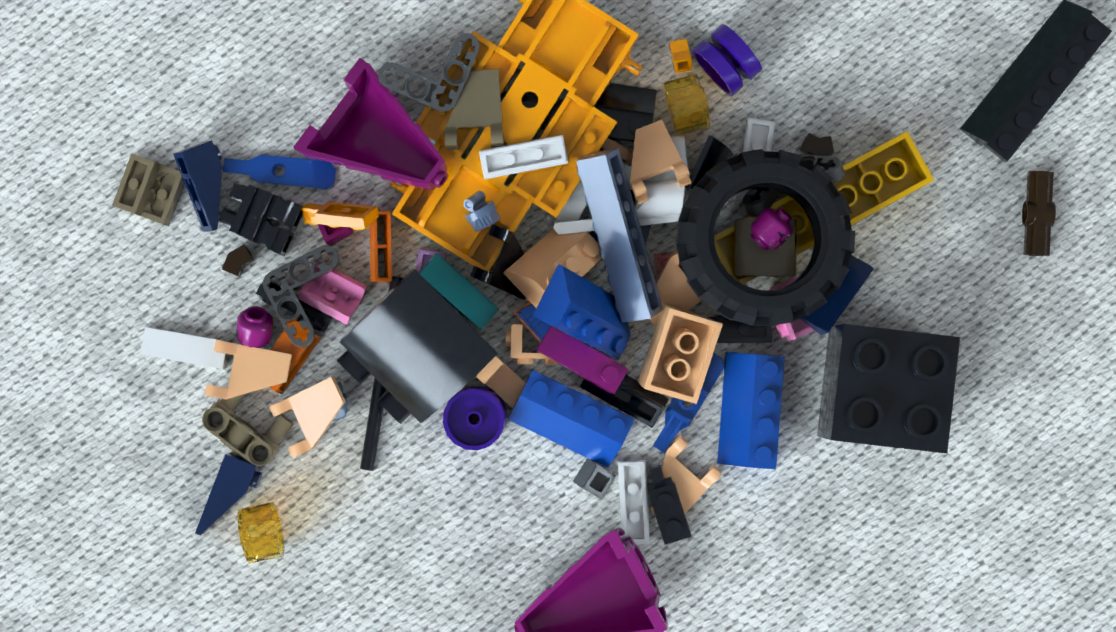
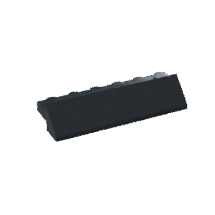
[960,0,1112,162]
[500,69,657,142]

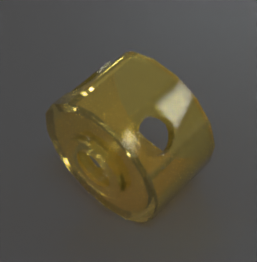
[663,74,711,136]
[237,502,285,564]

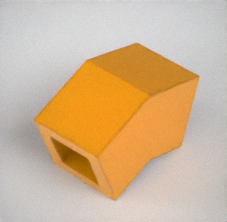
[669,38,692,74]

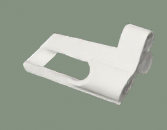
[553,135,690,235]

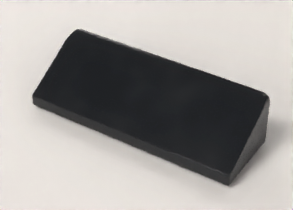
[580,375,668,428]

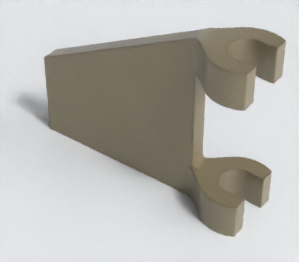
[445,69,504,151]

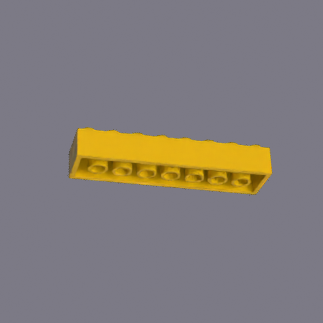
[714,131,934,284]

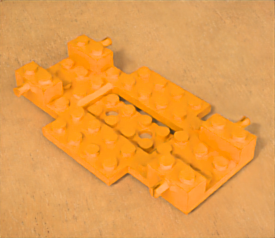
[390,0,643,272]

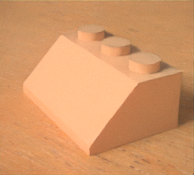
[504,229,602,308]
[638,303,723,404]

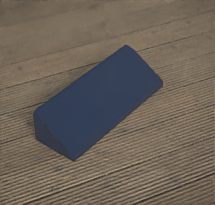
[800,255,874,335]

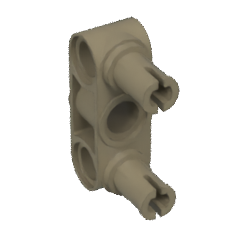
[202,394,294,466]

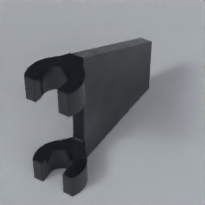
[470,224,526,300]

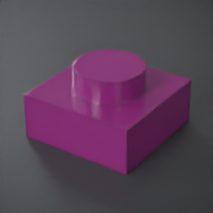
[318,224,354,246]

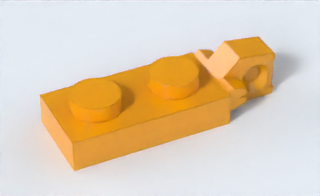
[301,201,379,230]

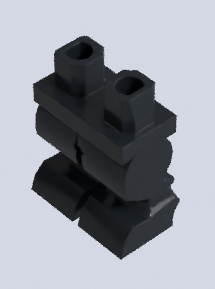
[218,184,303,256]

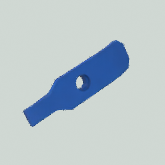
[223,155,336,190]
[653,353,725,453]

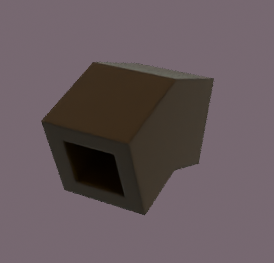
[800,133,834,156]
[222,245,255,277]

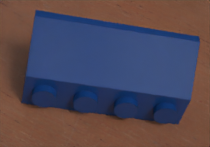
[533,264,631,360]
[717,352,785,469]
[507,369,635,468]

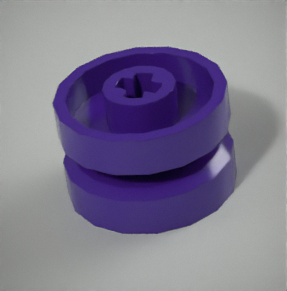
[692,24,762,97]
[443,386,507,450]

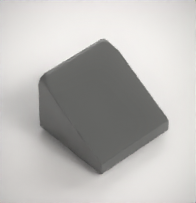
[573,458,616,499]

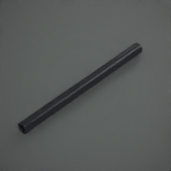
[360,276,402,471]

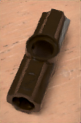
[1022,171,1056,256]

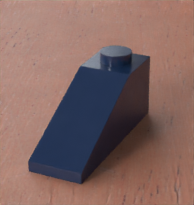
[173,140,222,232]
[195,453,262,535]

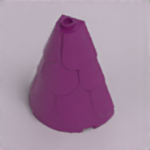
[293,58,448,190]
[514,527,668,632]

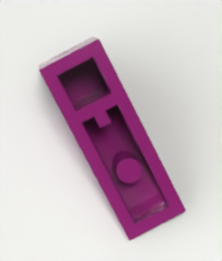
[536,326,628,394]

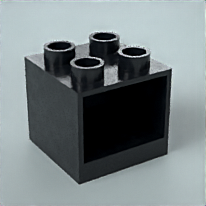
[817,324,960,454]

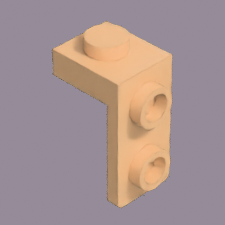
[505,324,560,365]
[476,355,525,408]

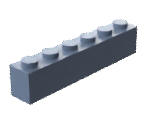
[576,148,663,323]

